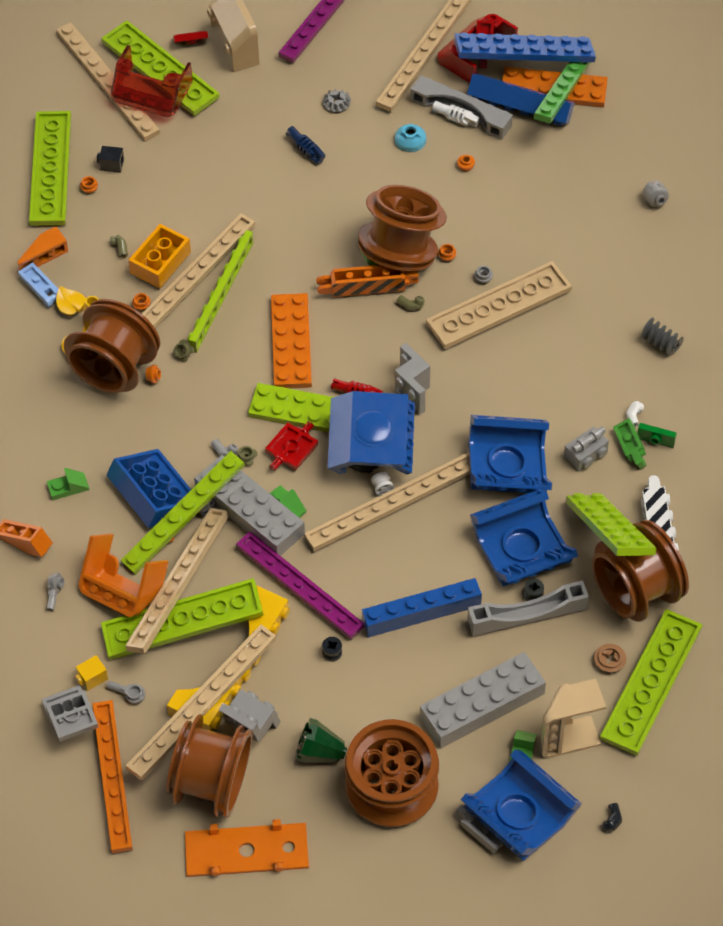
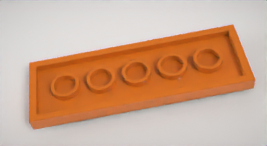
[502,66,608,108]
[271,293,312,388]

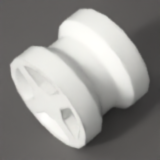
[371,472,394,496]

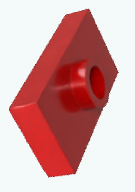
[173,30,208,44]

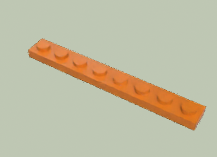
[92,700,133,854]

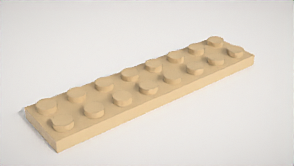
[426,261,572,349]

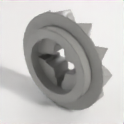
[323,88,351,112]

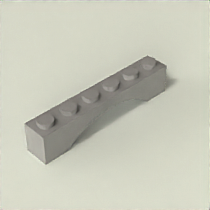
[410,75,513,140]
[468,581,589,636]

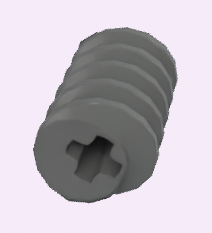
[642,317,684,356]

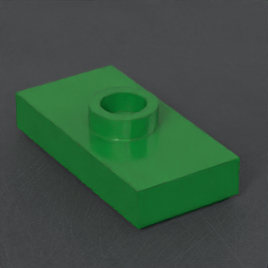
[638,423,677,448]

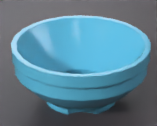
[395,124,426,152]

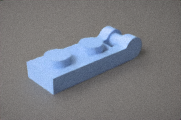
[18,263,58,308]

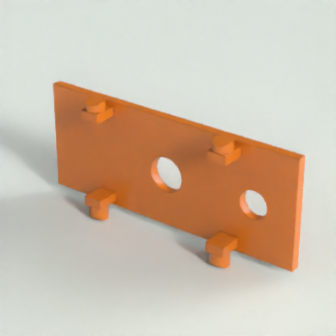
[185,819,309,877]

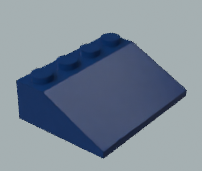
[107,449,192,528]

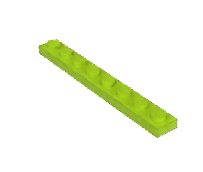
[187,230,254,353]
[121,451,245,575]

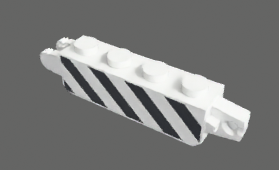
[641,475,679,551]

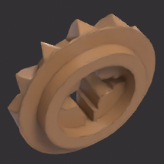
[594,644,627,674]

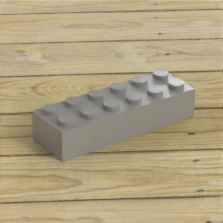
[194,455,305,556]
[420,652,546,749]

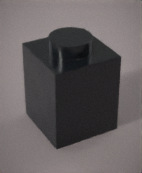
[97,146,124,173]

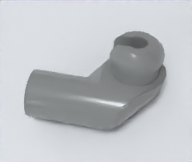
[211,439,238,457]

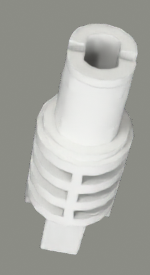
[432,101,479,128]

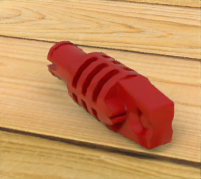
[331,378,383,393]

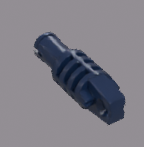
[286,126,326,164]

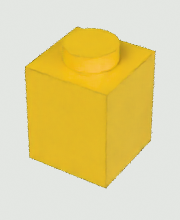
[75,655,108,691]

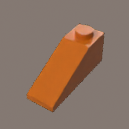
[17,226,69,271]
[0,519,53,557]

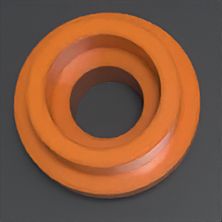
[457,155,475,171]
[80,176,98,193]
[438,244,456,261]
[132,293,151,311]
[146,365,161,383]

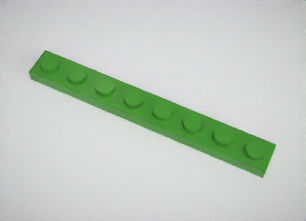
[534,51,596,124]

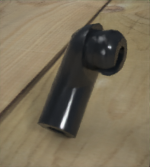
[603,803,622,832]

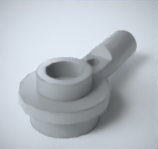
[46,572,65,611]
[107,681,146,704]

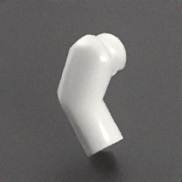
[626,401,644,427]

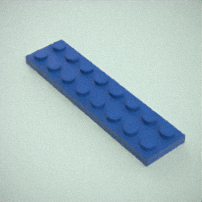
[454,32,596,62]

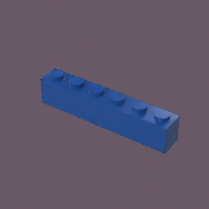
[467,73,575,126]
[362,578,482,638]

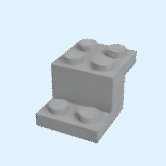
[395,343,430,416]
[42,685,99,742]
[219,689,281,742]

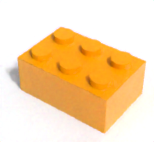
[128,224,191,289]

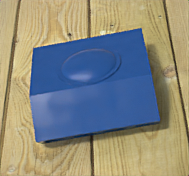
[328,391,415,475]
[468,415,552,493]
[470,489,578,587]
[461,749,582,861]

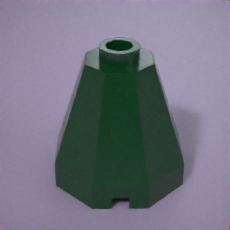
[295,718,347,763]

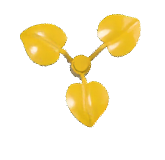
[56,286,99,355]

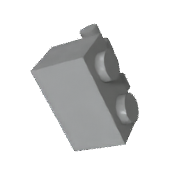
[564,426,609,471]

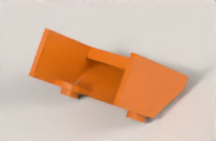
[79,534,169,617]

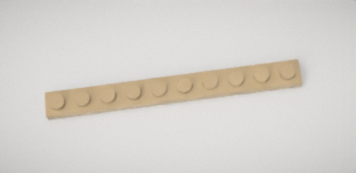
[376,0,471,112]
[56,22,160,142]
[142,213,255,328]
[304,452,470,551]
[125,508,229,654]
[126,625,276,781]

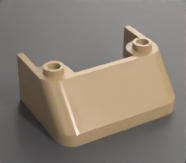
[207,0,260,72]
[540,678,606,758]

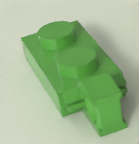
[613,418,647,469]

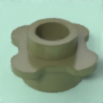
[174,339,194,362]
[237,446,257,466]

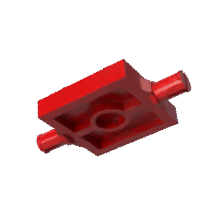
[265,421,318,471]

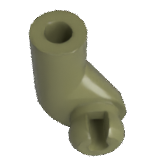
[110,235,128,257]
[396,295,425,310]

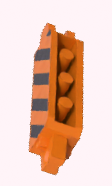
[316,265,419,297]

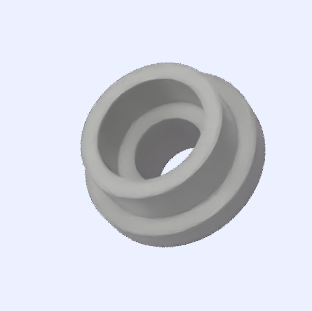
[475,266,493,283]

